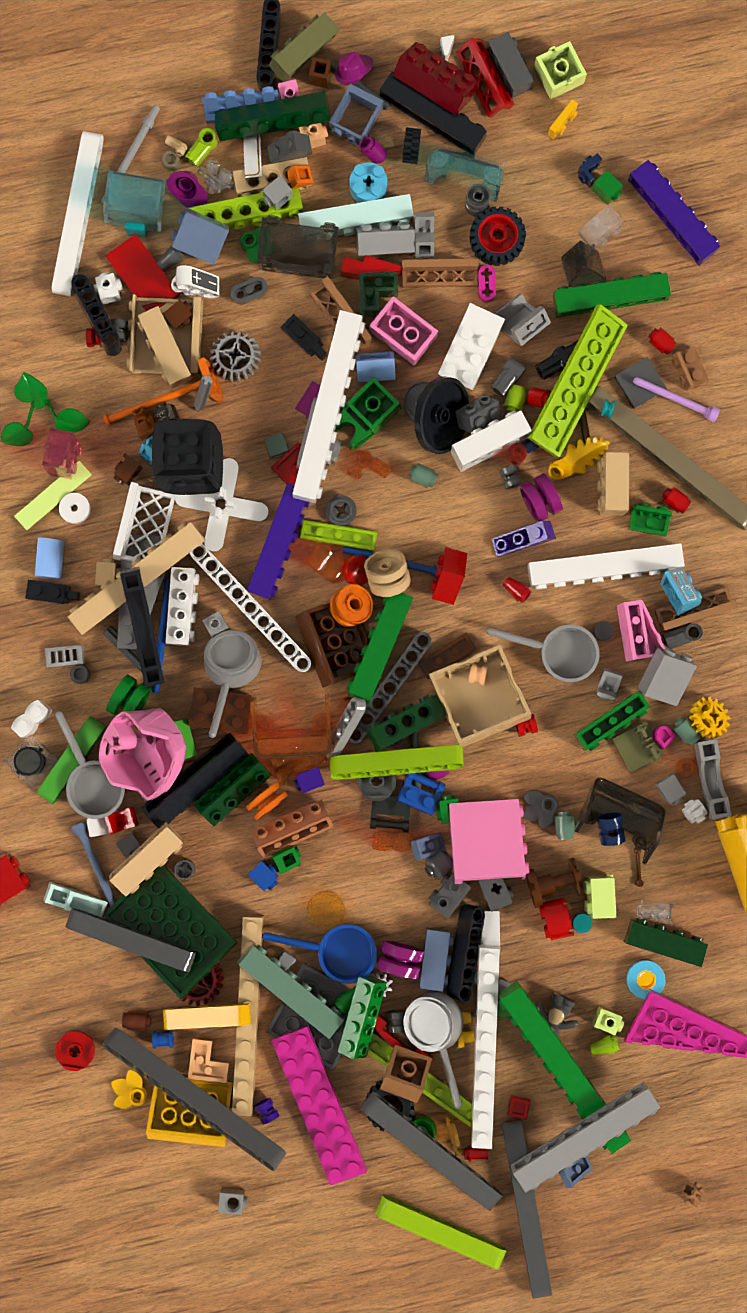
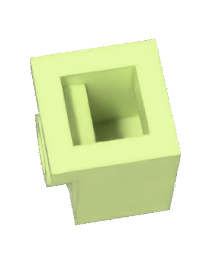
[592,1006,624,1035]

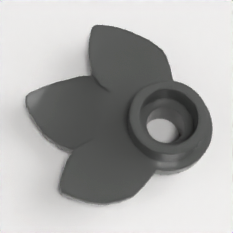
[523,791,558,828]

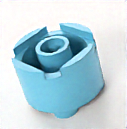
[350,162,387,203]

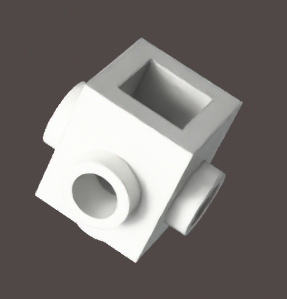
[94,272,123,305]

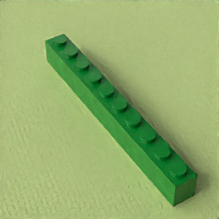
[498,981,631,1154]

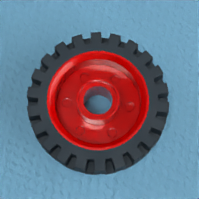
[469,206,526,266]

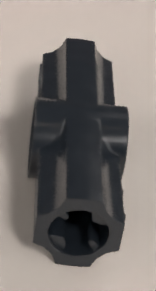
[535,340,578,380]

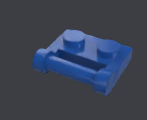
[396,773,445,816]

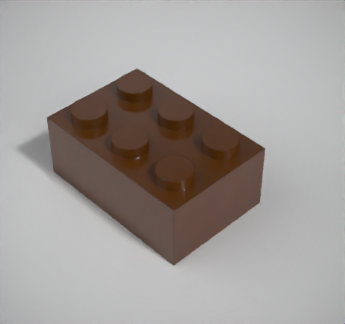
[188,687,253,734]

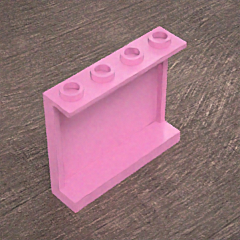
[449,799,529,884]

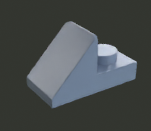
[411,832,446,861]
[559,1156,593,1188]

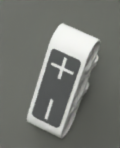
[171,265,219,298]

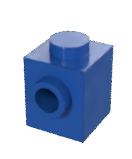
[248,860,279,891]

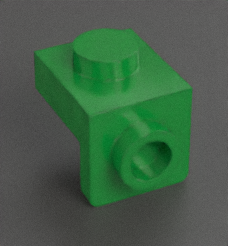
[436,795,459,824]

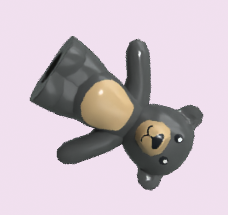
[536,992,578,1037]

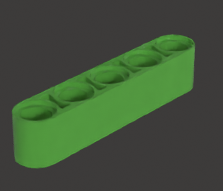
[37,716,107,804]

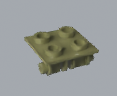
[613,721,664,773]

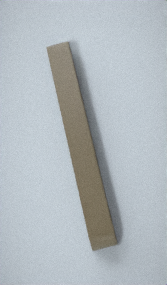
[587,385,747,530]

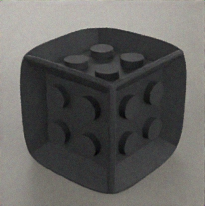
[152,419,223,495]

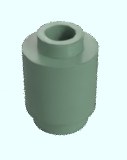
[409,463,438,488]
[673,716,702,746]
[555,811,575,840]

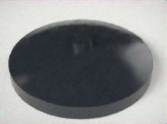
[414,376,469,454]

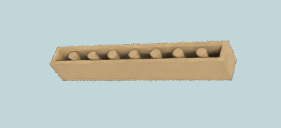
[68,521,206,635]

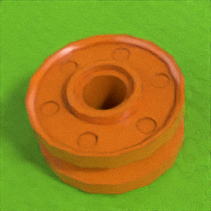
[330,584,373,627]
[245,782,288,821]

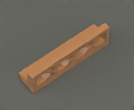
[402,259,478,288]
[310,276,372,354]
[654,587,738,632]

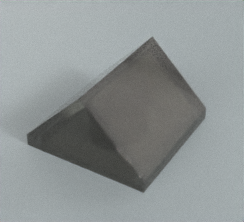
[561,240,606,287]

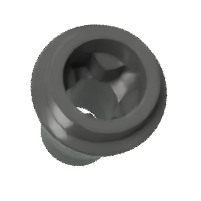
[157,246,185,271]

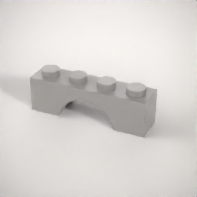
[694,739,732,819]

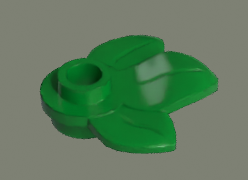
[240,227,276,264]

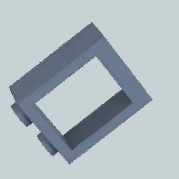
[329,83,384,146]

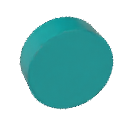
[572,913,592,933]

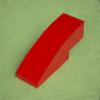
[341,255,402,281]

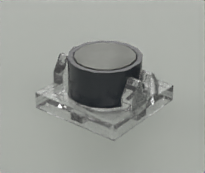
[4,734,58,788]

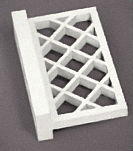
[113,482,175,562]

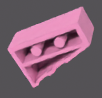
[617,600,665,662]

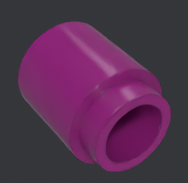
[359,136,387,164]

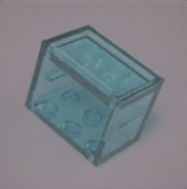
[103,171,166,232]

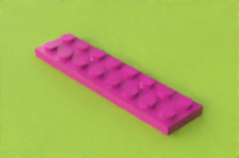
[271,1025,367,1186]

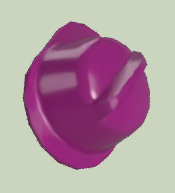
[335,52,373,85]
[167,170,208,208]

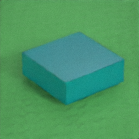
[125,222,147,237]

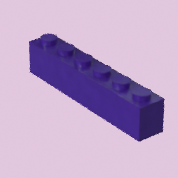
[628,160,720,266]
[247,483,310,600]

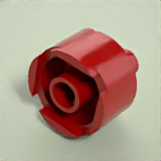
[539,897,574,941]

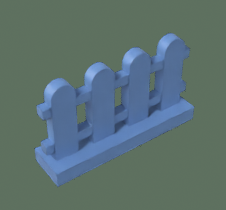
[202,86,279,124]

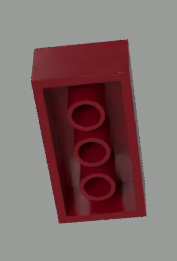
[393,42,479,115]

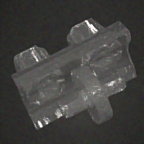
[197,159,235,194]
[637,900,673,924]

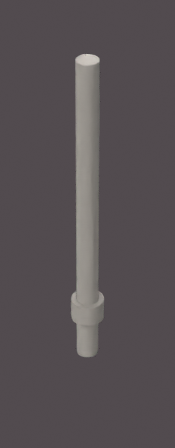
[100,105,160,207]

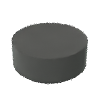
[594,622,614,641]
[70,665,90,684]

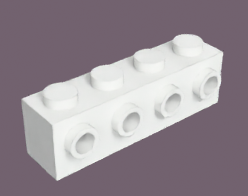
[165,567,199,646]

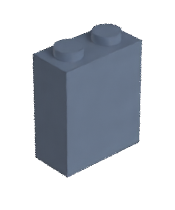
[170,207,229,265]

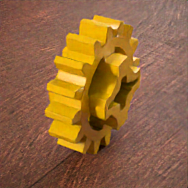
[689,697,731,739]

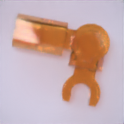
[347,450,392,480]

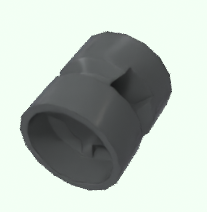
[465,184,491,217]

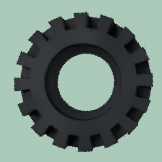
[402,127,421,164]

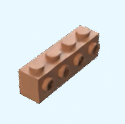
[251,799,334,858]

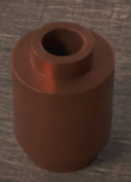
[122,1010,152,1031]

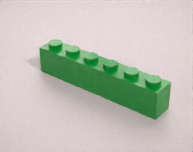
[553,272,671,318]
[346,592,414,705]

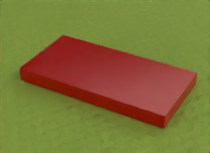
[105,234,180,311]

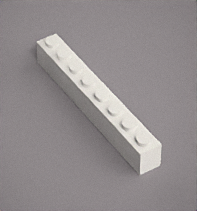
[527,544,685,590]

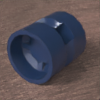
[597,812,626,846]

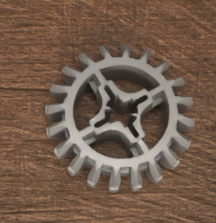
[210,330,261,382]

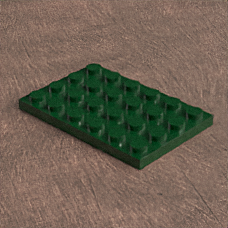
[103,865,238,999]

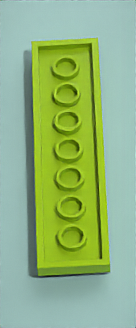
[528,304,628,458]

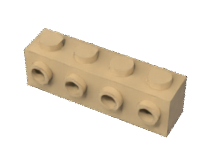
[137,306,193,388]
[109,822,183,896]

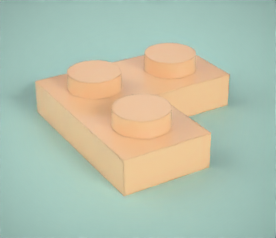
[188,1038,230,1083]

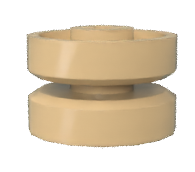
[364,549,411,597]

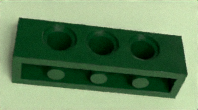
[366,694,446,752]

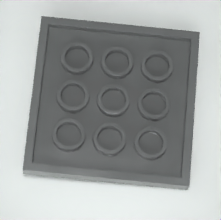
[266,963,350,1070]

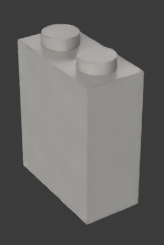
[638,647,697,706]

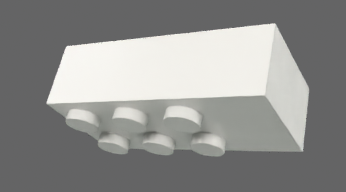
[438,303,505,391]
[451,410,532,472]

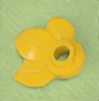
[111,1070,147,1109]

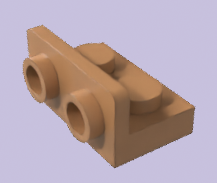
[672,346,709,391]

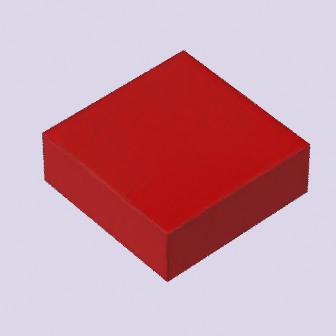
[507,1095,531,1120]

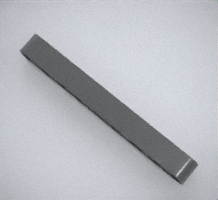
[360,1091,503,1211]
[502,1120,552,1299]

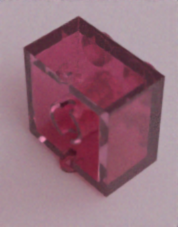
[42,428,81,480]

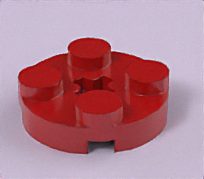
[55,1030,95,1071]

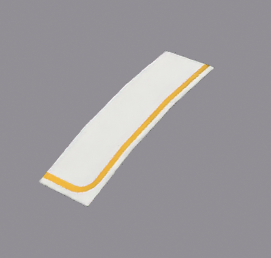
[243,134,262,178]

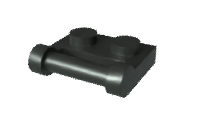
[370,796,410,832]

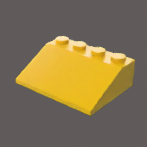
[146,1077,233,1147]

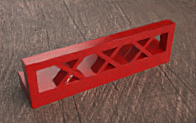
[456,38,515,117]

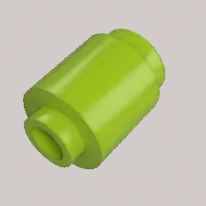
[503,385,527,413]

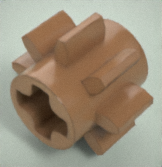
[679,1181,705,1207]

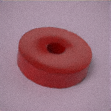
[342,555,368,586]

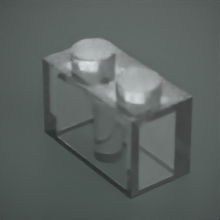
[579,204,624,250]

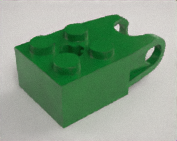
[334,377,402,450]

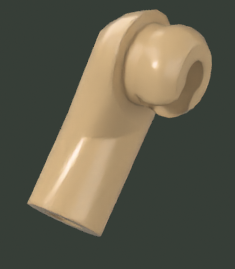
[165,135,188,156]

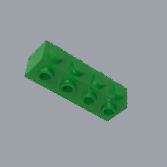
[573,691,650,751]
[338,975,387,1060]

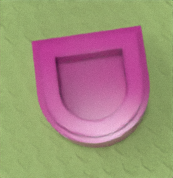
[652,726,676,749]

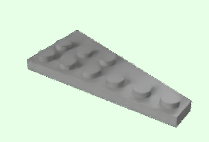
[117,535,167,650]

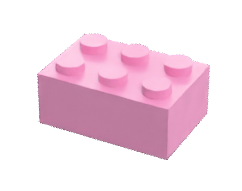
[370,296,438,366]

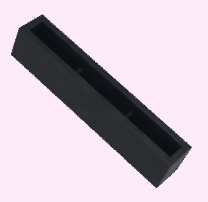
[380,71,487,157]
[141,732,249,828]

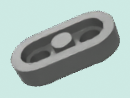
[231,277,268,305]

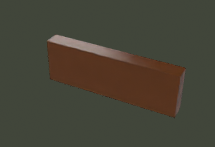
[418,633,476,679]

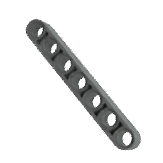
[349,632,431,744]
[65,908,196,972]

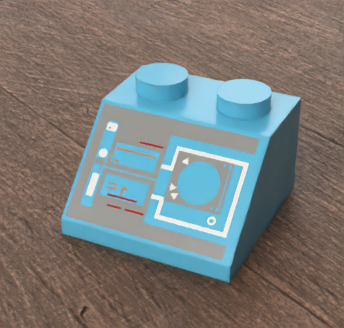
[660,568,702,616]

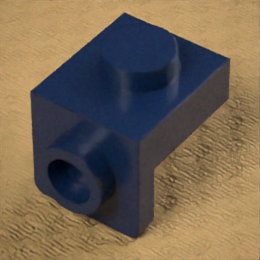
[578,153,602,187]

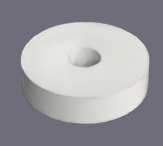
[59,493,91,524]

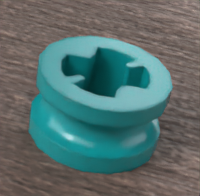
[601,399,615,418]

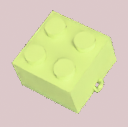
[534,41,587,100]
[583,874,616,919]

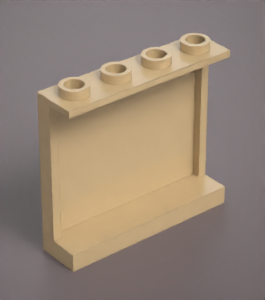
[126,294,203,377]

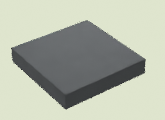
[614,357,667,409]

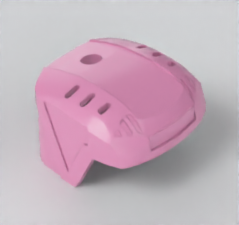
[99,708,186,800]

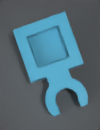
[138,436,153,466]

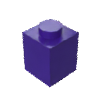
[294,767,325,793]

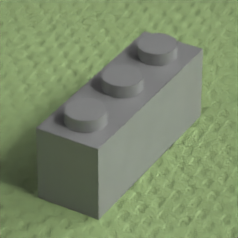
[356,222,415,256]

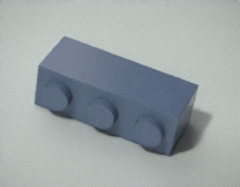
[419,928,453,991]

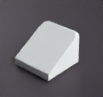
[440,35,455,61]
[87,817,110,837]

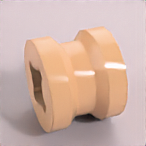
[469,664,488,686]

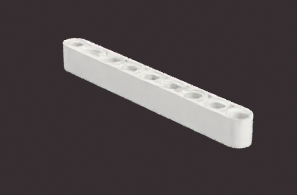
[52,131,103,297]
[190,543,312,673]

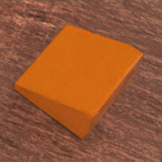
[287,165,314,189]

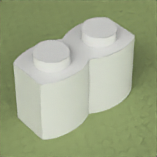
[11,700,52,738]

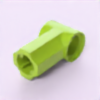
[185,128,218,168]

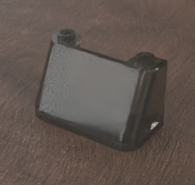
[257,215,339,279]

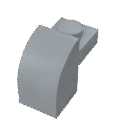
[414,212,435,258]

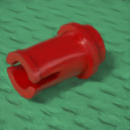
[464,1146,489,1162]

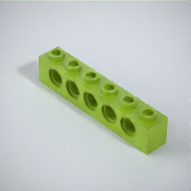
[189,187,304,229]

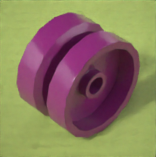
[519,473,563,522]
[377,940,424,979]

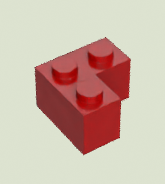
[430,547,467,605]

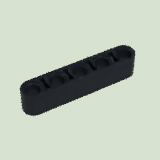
[256,0,281,91]
[71,274,122,356]
[446,904,485,1002]

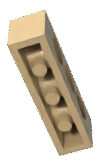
[233,157,312,198]

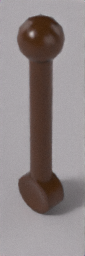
[634,846,644,887]

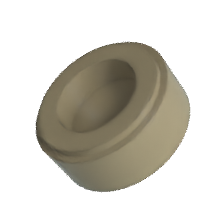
[161,150,181,171]

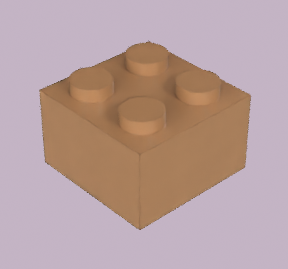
[380,1045,432,1103]

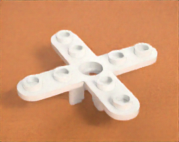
[175,458,268,552]

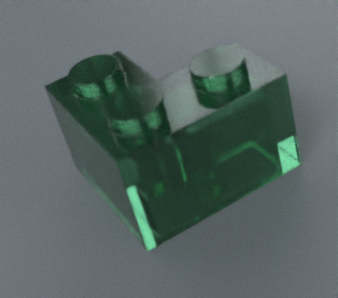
[359,272,398,317]

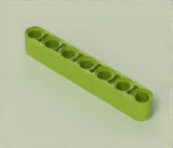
[330,745,464,780]
[375,1194,507,1269]

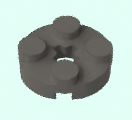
[357,775,396,801]

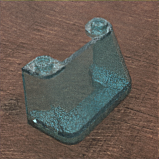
[425,146,505,202]

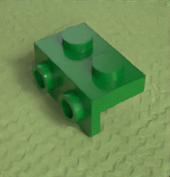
[628,503,673,537]

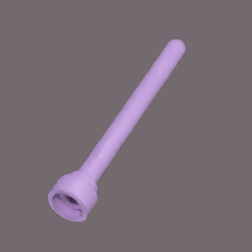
[633,377,720,423]

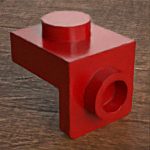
[105,807,139,834]

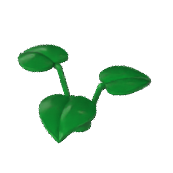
[0,372,90,446]

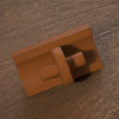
[132,406,156,441]

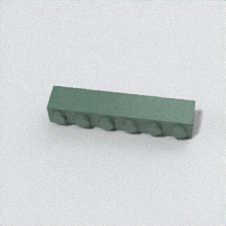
[237,944,344,1039]

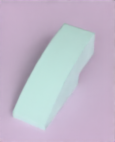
[43,881,108,917]

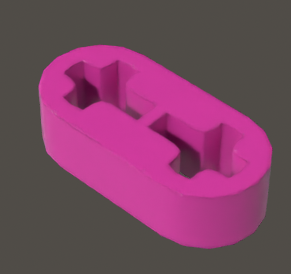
[478,265,496,303]

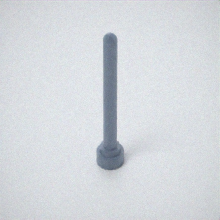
[70,821,116,907]

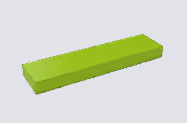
[300,520,378,551]

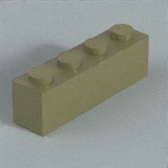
[269,12,340,82]

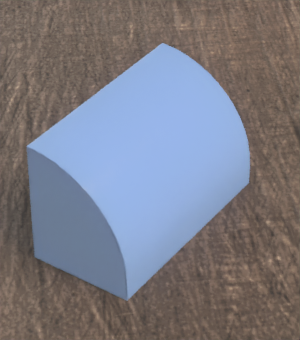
[356,351,396,382]
[35,537,65,579]

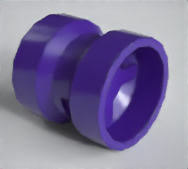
[254,1097,279,1125]

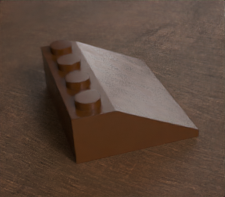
[295,603,370,688]

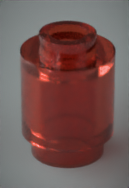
[507,443,527,465]

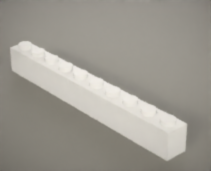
[293,310,365,503]
[471,945,500,1149]

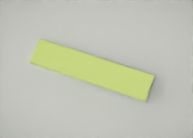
[14,461,92,530]

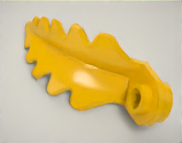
[548,437,610,480]

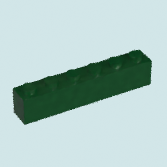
[215,91,330,142]

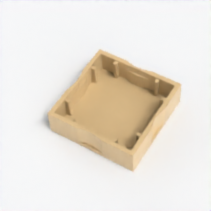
[429,645,531,747]

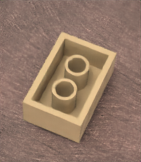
[597,452,629,516]

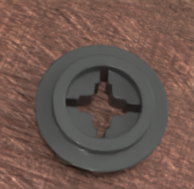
[326,495,357,526]

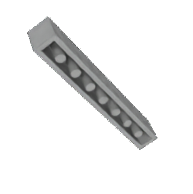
[511,1081,660,1193]

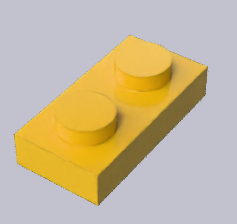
[547,99,578,140]

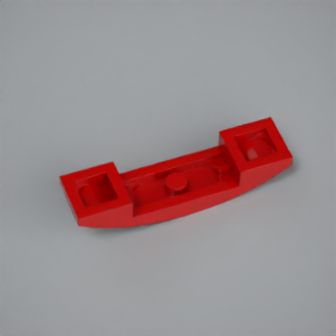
[375,1013,433,1062]

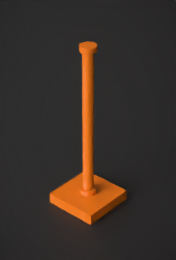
[103,357,225,426]

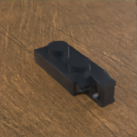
[280,314,327,361]
[25,580,80,604]

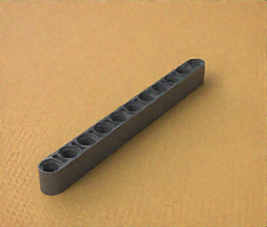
[102,1028,286,1171]

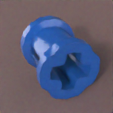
[152,1030,174,1049]

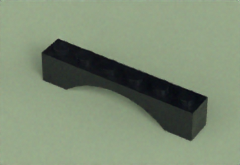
[120,567,165,687]

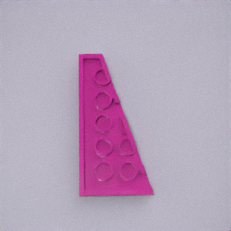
[624,989,747,1058]

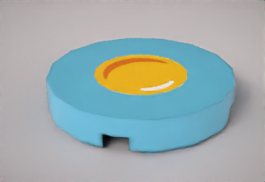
[626,960,666,999]

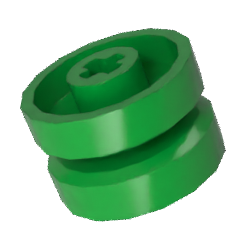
[106,674,152,718]

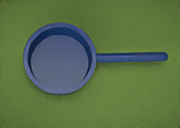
[262,924,377,984]

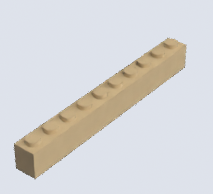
[232,915,264,1116]

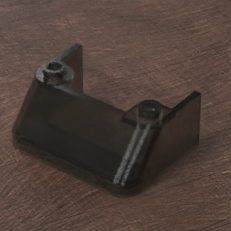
[575,778,666,865]

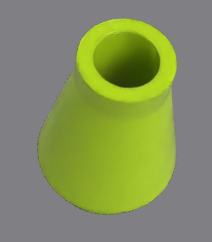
[590,1035,620,1055]

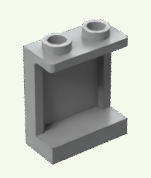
[494,293,551,346]

